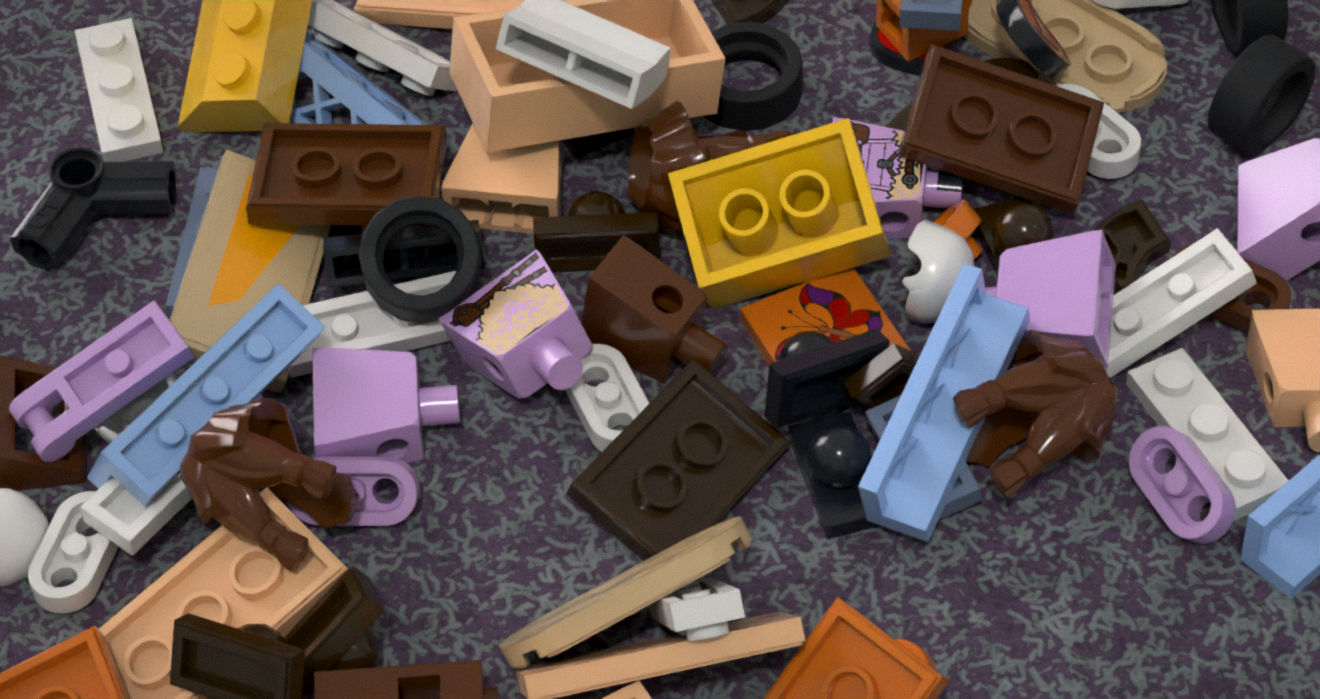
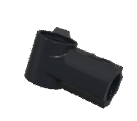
[10,147,177,271]

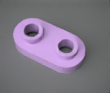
[1129,426,1236,544]
[287,456,420,526]

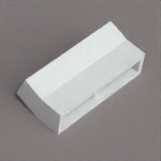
[496,0,671,109]

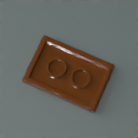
[897,44,1105,214]
[246,123,447,226]

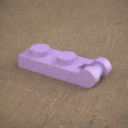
[9,300,195,462]

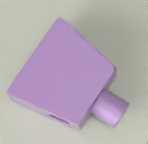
[1237,138,1320,281]
[985,230,1116,368]
[312,347,461,463]

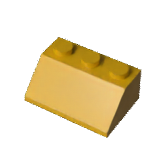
[177,0,312,132]
[668,118,891,309]

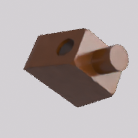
[581,235,729,384]

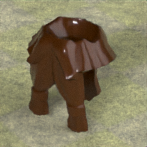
[628,100,791,235]
[953,330,1118,500]
[180,398,359,571]

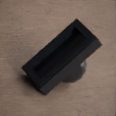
[764,329,890,428]
[788,411,881,539]

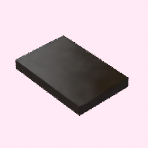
[566,359,791,561]

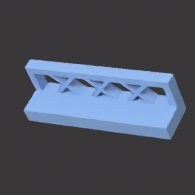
[290,29,450,149]
[858,263,1030,542]
[87,283,326,506]
[1240,454,1320,599]

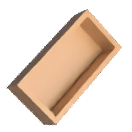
[449,0,726,153]

